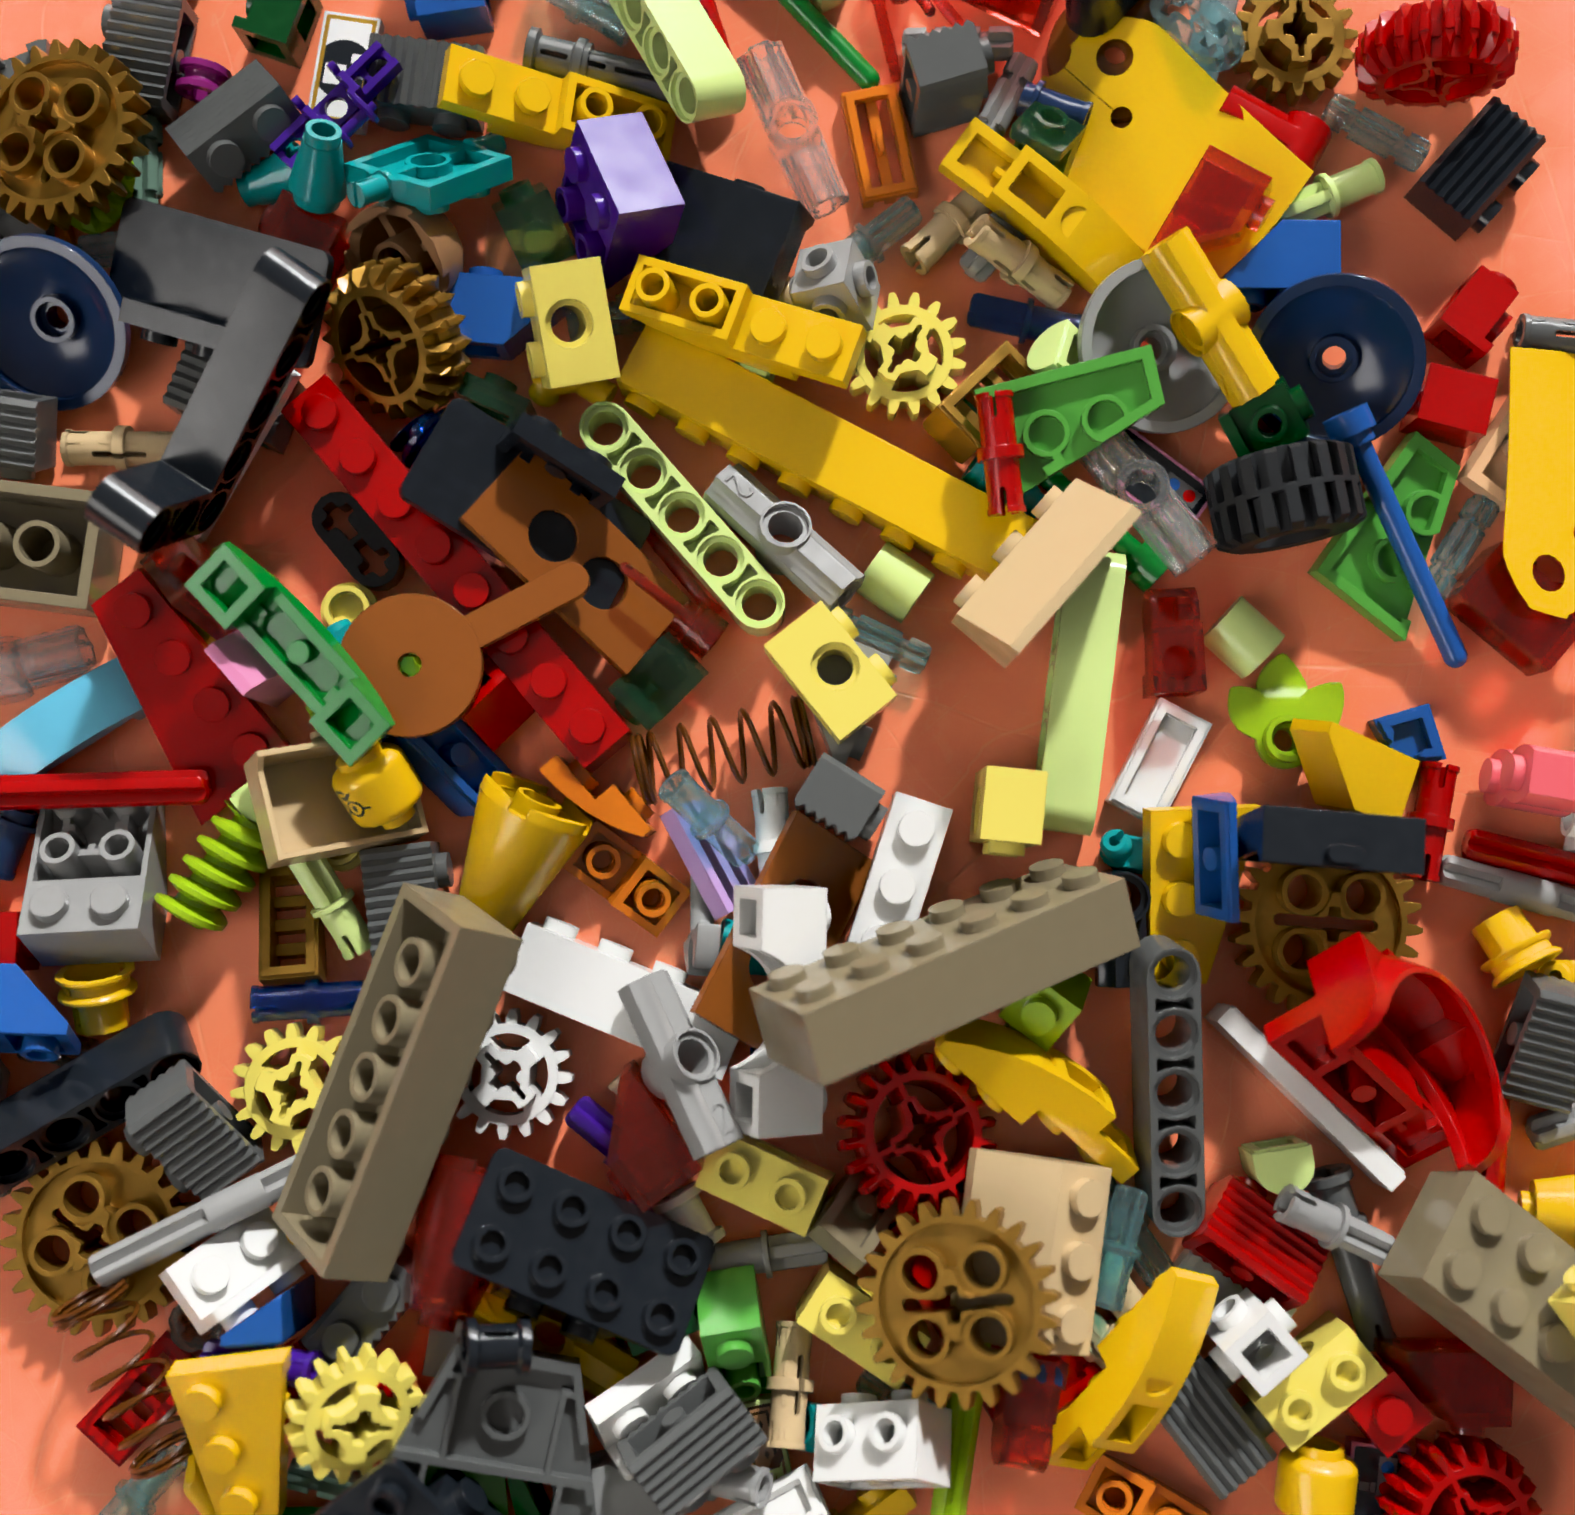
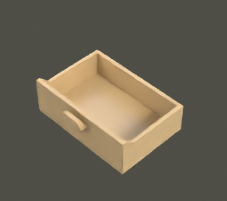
[243,731,429,869]

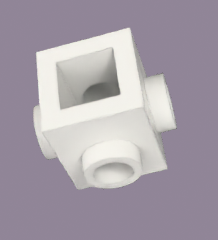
[1206,1287,1309,1397]

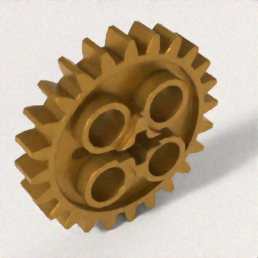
[0,38,153,231]
[1227,863,1423,1011]
[0,1137,198,1338]
[856,1197,1062,1411]

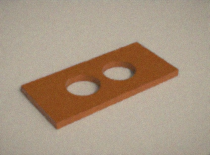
[458,452,690,676]
[690,810,872,1050]

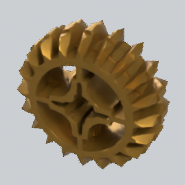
[322,257,472,420]

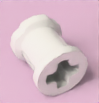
[651,1181,726,1244]

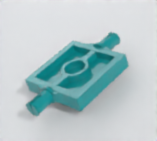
[344,133,513,215]

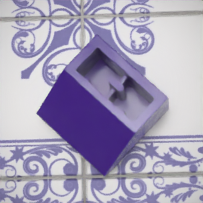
[555,112,685,289]

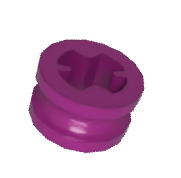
[174,57,233,103]

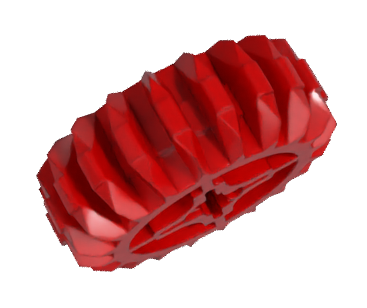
[1355,0,1520,108]
[836,1052,998,1216]
[1375,1429,1543,1515]

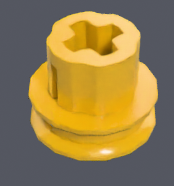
[1471,905,1563,989]
[54,962,138,1036]

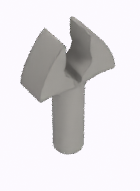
[683,875,721,976]

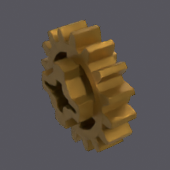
[1228,0,1358,107]

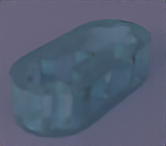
[1149,0,1246,72]

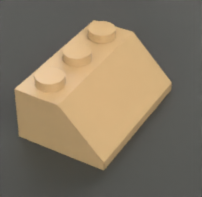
[951,478,1142,669]
[949,1147,1112,1356]

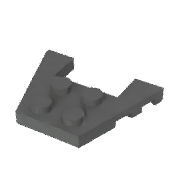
[387,1337,596,1515]

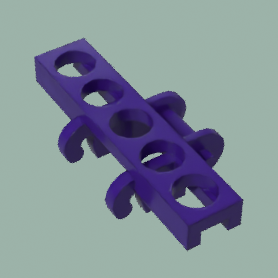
[269,40,403,170]

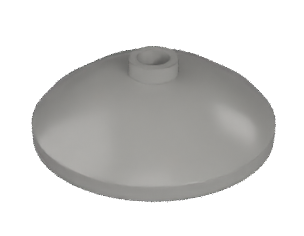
[1077,259,1228,434]

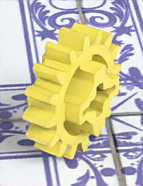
[849,292,966,421]
[230,1022,343,1154]
[284,1343,424,1484]

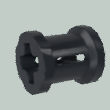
[460,1316,533,1377]

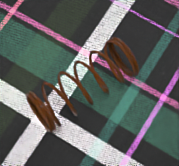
[629,694,817,807]
[50,1277,193,1480]

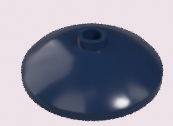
[0,233,131,411]
[1252,272,1427,443]

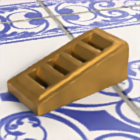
[922,340,1035,464]
[258,865,327,991]

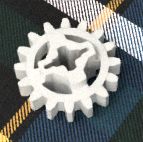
[457,1008,575,1140]

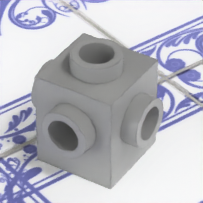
[789,237,881,331]

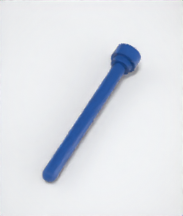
[1322,402,1468,668]

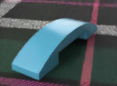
[0,658,146,775]

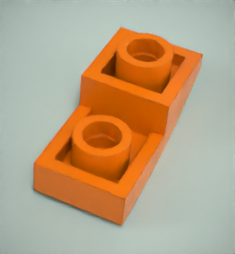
[539,754,656,838]
[563,816,690,938]
[1074,1453,1211,1515]

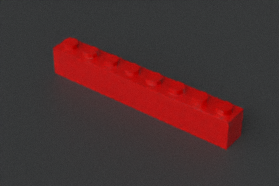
[281,373,635,773]

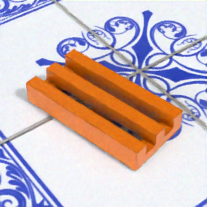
[840,82,919,209]

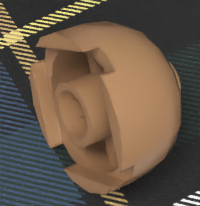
[344,200,464,293]

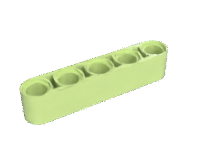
[608,0,746,124]
[579,401,786,637]
[1036,552,1127,836]

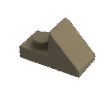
[807,1160,913,1274]

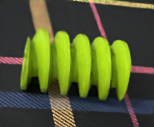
[153,800,268,931]

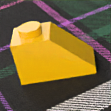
[1289,718,1420,817]

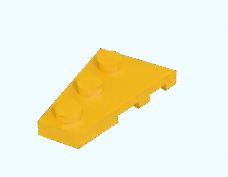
[1142,804,1261,984]
[165,1347,292,1515]

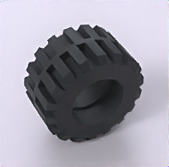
[1203,440,1368,555]

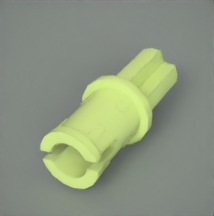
[1274,157,1385,226]
[289,858,370,961]

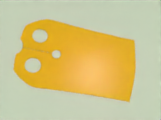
[1019,16,1314,278]
[1503,347,1575,619]

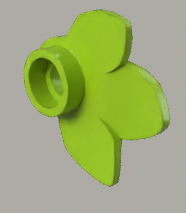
[1227,653,1344,769]

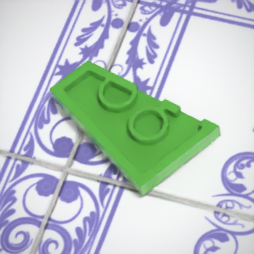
[974,344,1165,506]
[1307,431,1461,642]

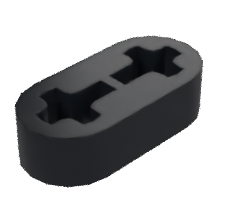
[312,492,406,592]

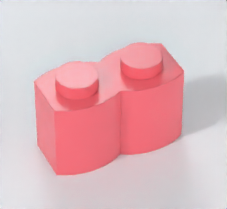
[1478,744,1575,818]

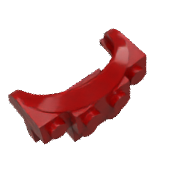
[1263,931,1512,1174]

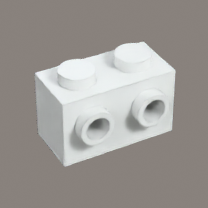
[813,1389,952,1490]

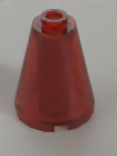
[409,1154,490,1334]

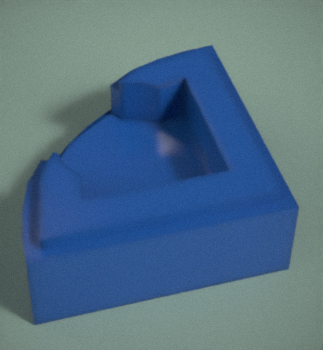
[1367,703,1446,762]

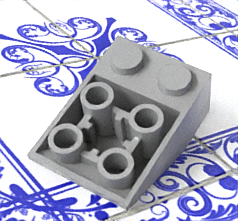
[16,806,168,967]

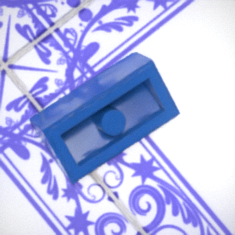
[382,718,512,817]
[1192,792,1240,923]
[220,1275,316,1348]

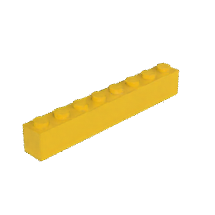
[616,325,1038,581]

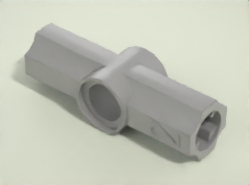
[703,463,865,612]
[617,969,744,1161]

